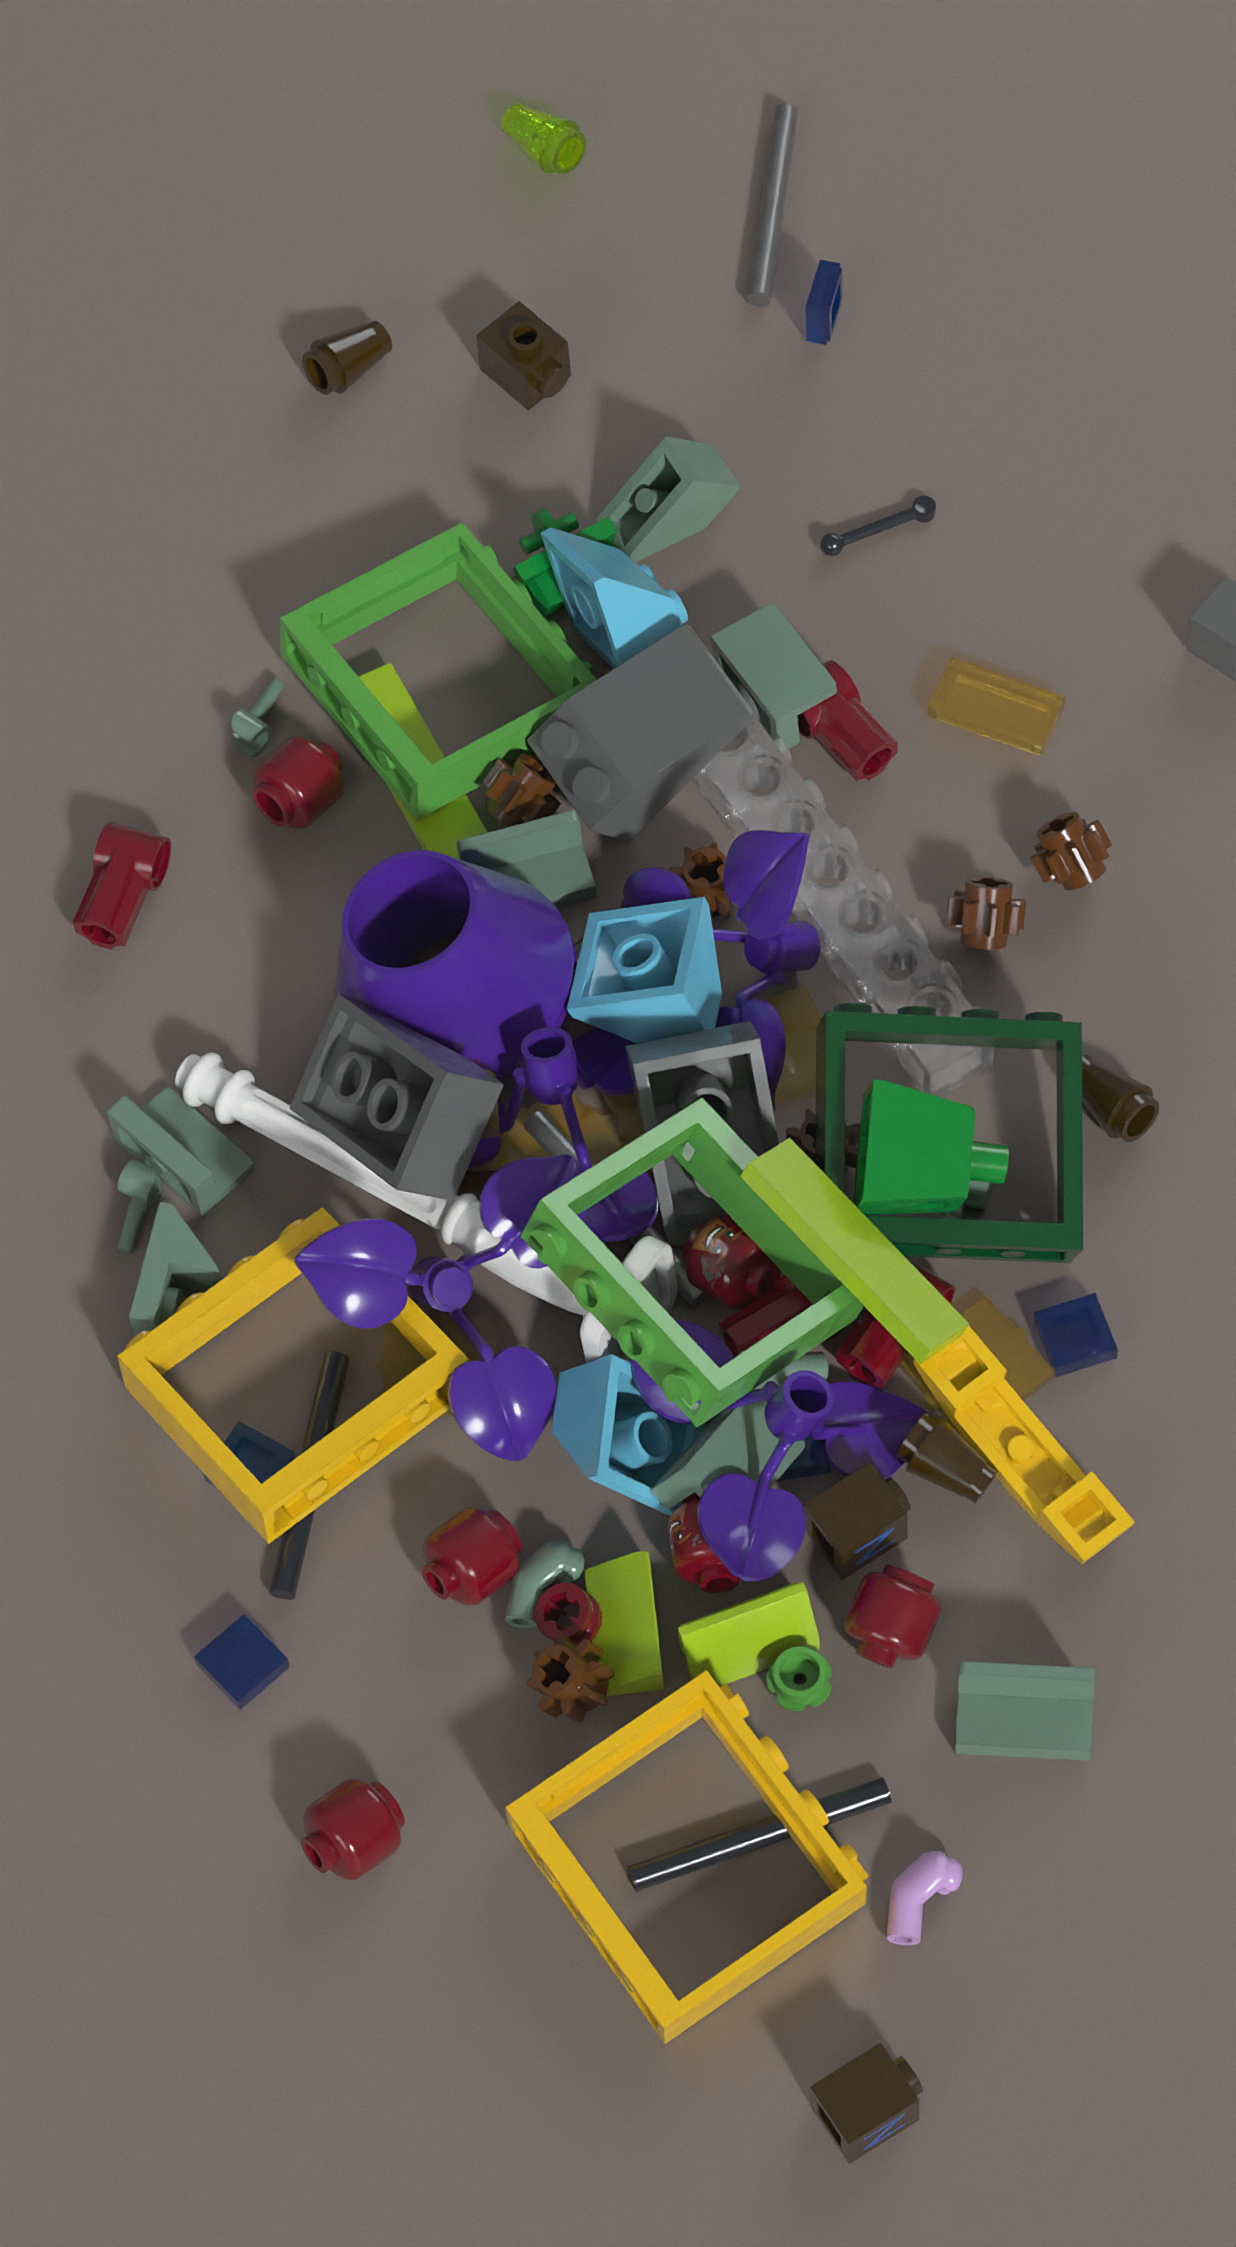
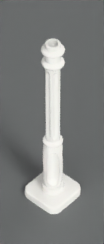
[175,1053,678,1363]

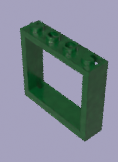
[815,1003,1083,1263]

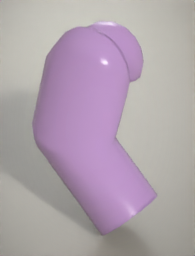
[887,1851,963,1945]

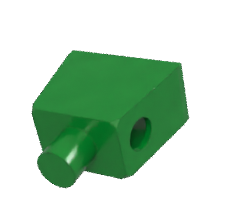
[853,1079,1009,1215]

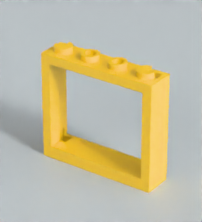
[117,1207,469,1544]
[505,1670,869,2044]

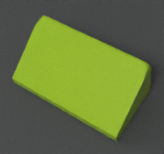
[584,1550,664,1696]
[678,1582,820,1687]

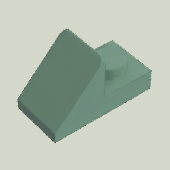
[129,1202,222,1336]

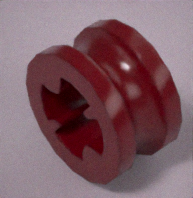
[534,1582,602,1644]

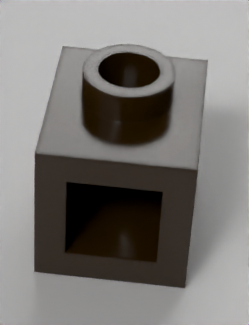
[476,301,571,411]

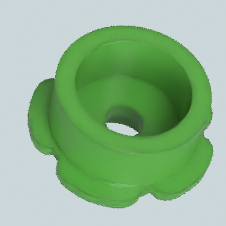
[766,1646,832,1711]

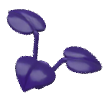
[621,830,820,1111]
[468,1027,658,1242]
[294,1154,586,1461]
[630,1319,931,1581]

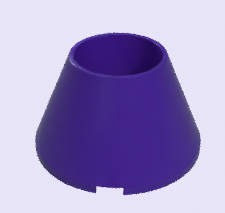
[334,850,577,1082]

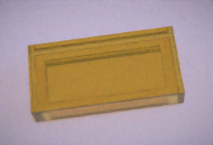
[927,657,1065,756]

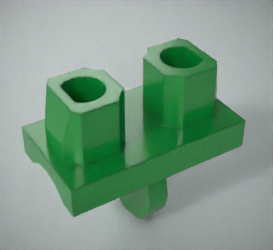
[510,507,618,617]

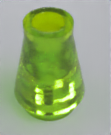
[501,102,586,175]

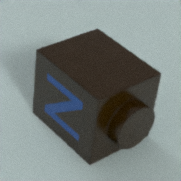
[804,1462,911,1580]
[810,2042,923,2164]

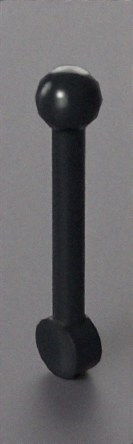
[820,496,936,556]

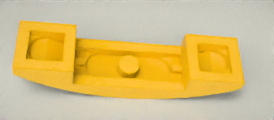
[913,1326,1135,1564]

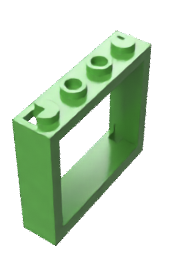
[280,523,597,820]
[520,1098,864,1428]

